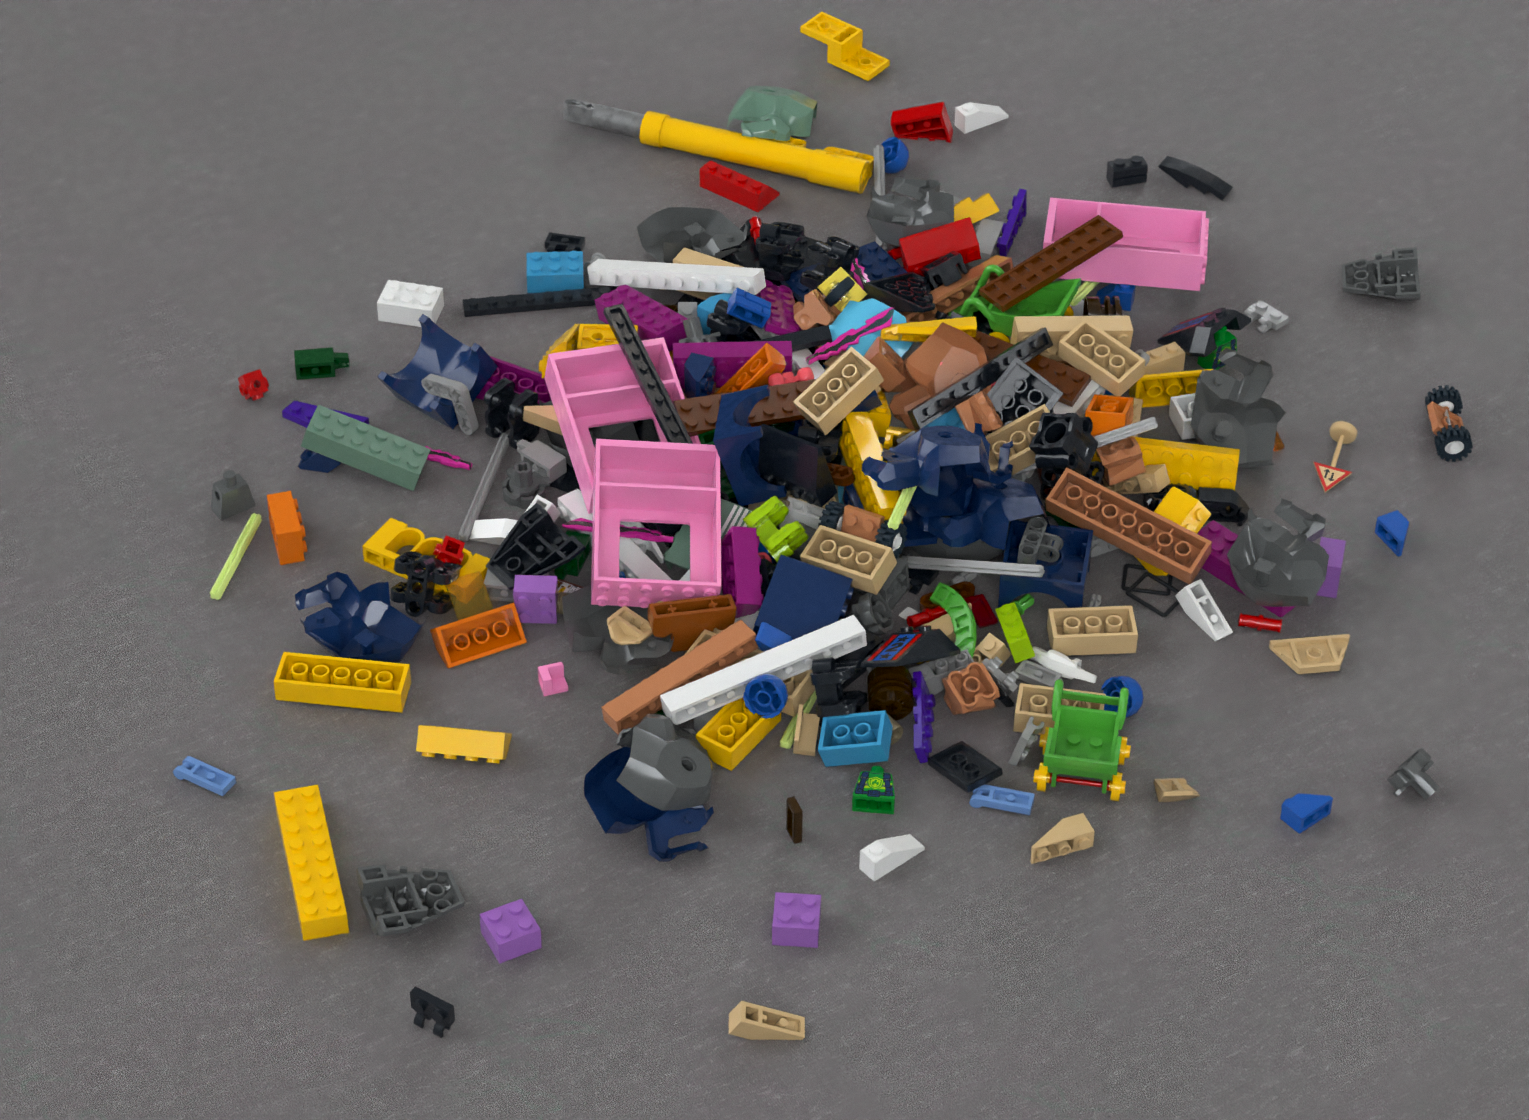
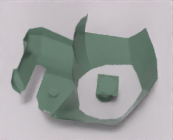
[727,86,817,141]

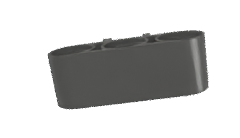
[1017,517,1064,565]

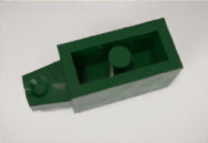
[294,347,349,380]
[554,530,591,580]

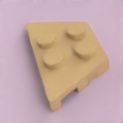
[1269,634,1350,674]

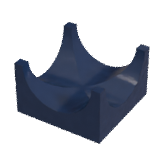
[378,314,498,430]
[713,384,787,506]
[998,520,1093,608]

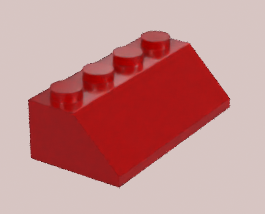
[700,160,780,212]
[899,217,981,276]

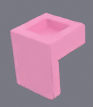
[538,662,568,696]

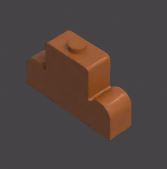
[647,594,736,652]

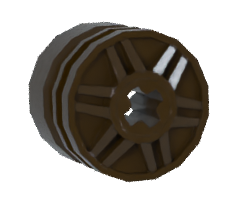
[1083,296,1122,316]
[867,666,914,721]

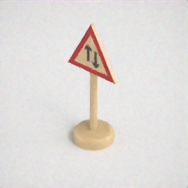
[1313,421,1357,493]

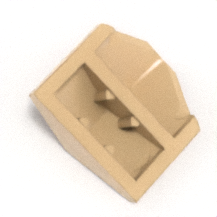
[607,605,653,645]
[1154,778,1200,802]

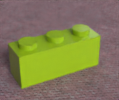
[995,602,1035,664]

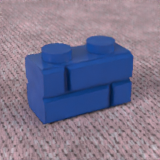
[727,288,771,329]

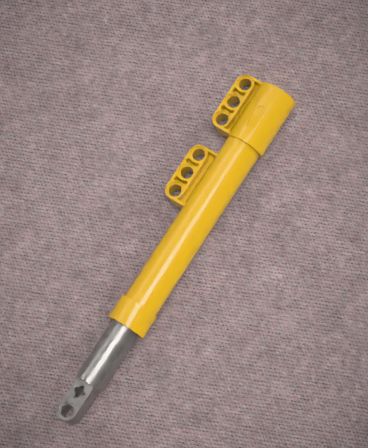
[563,99,874,194]

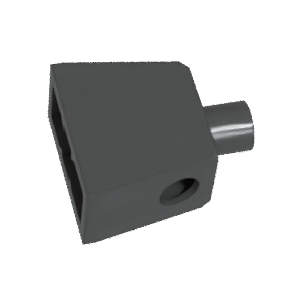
[211,470,255,521]

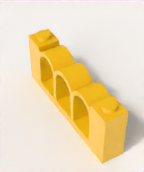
[362,518,490,604]

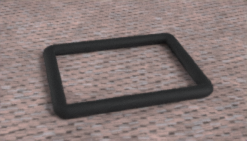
[1121,564,1173,596]
[1126,572,1180,617]

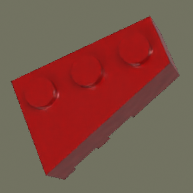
[890,102,953,143]

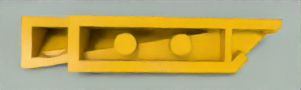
[954,193,999,224]
[880,316,977,342]
[883,426,917,449]

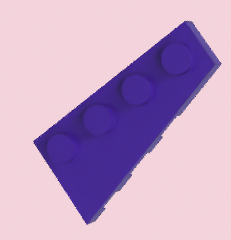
[997,189,1027,257]
[282,401,369,428]
[913,671,936,763]

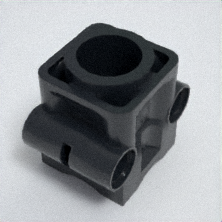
[1029,413,1098,474]

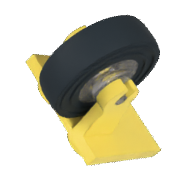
[817,267,867,312]

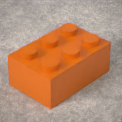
[1085,394,1134,437]
[267,491,307,565]

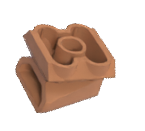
[793,289,837,330]
[955,391,1004,435]
[1096,437,1146,487]
[942,662,1000,715]

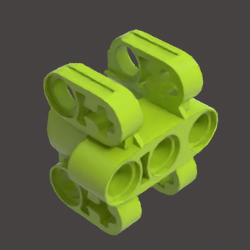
[743,496,809,563]

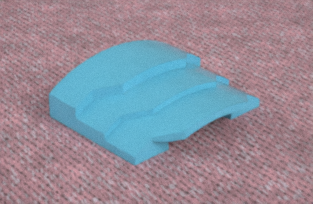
[821,298,914,359]

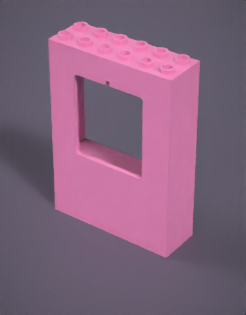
[1043,198,1209,291]
[544,337,701,514]
[591,439,721,608]

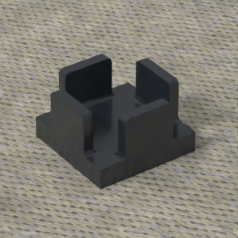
[920,251,968,290]

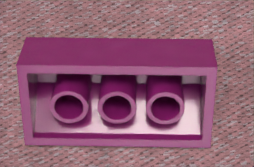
[721,526,764,618]

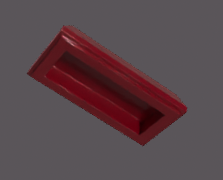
[964,594,998,628]

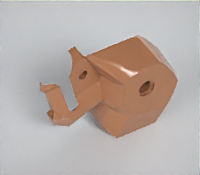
[889,322,991,431]

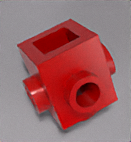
[238,369,269,401]
[433,535,465,565]

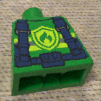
[1197,326,1237,370]
[852,766,895,814]

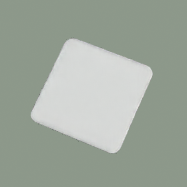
[899,607,919,620]

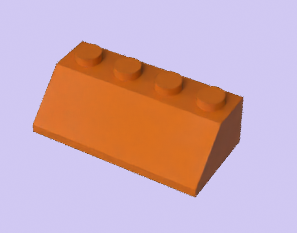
[715,343,786,394]
[430,603,527,668]

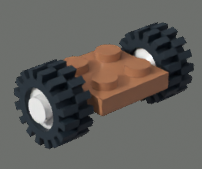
[1425,385,1473,462]
[818,501,907,559]

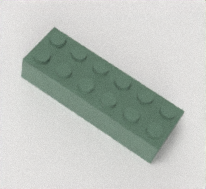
[301,405,431,491]

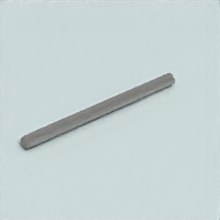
[874,145,887,250]
[1011,417,1158,477]
[458,433,510,542]
[899,555,1045,577]

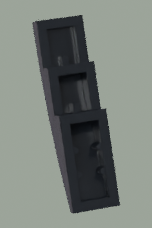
[1158,156,1233,201]

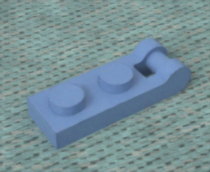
[173,756,236,796]
[969,784,1035,815]

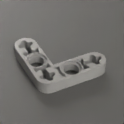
[421,374,479,435]

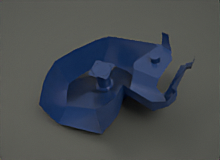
[900,423,1013,517]
[862,426,991,496]
[919,478,1051,550]
[295,572,428,663]
[584,747,714,862]

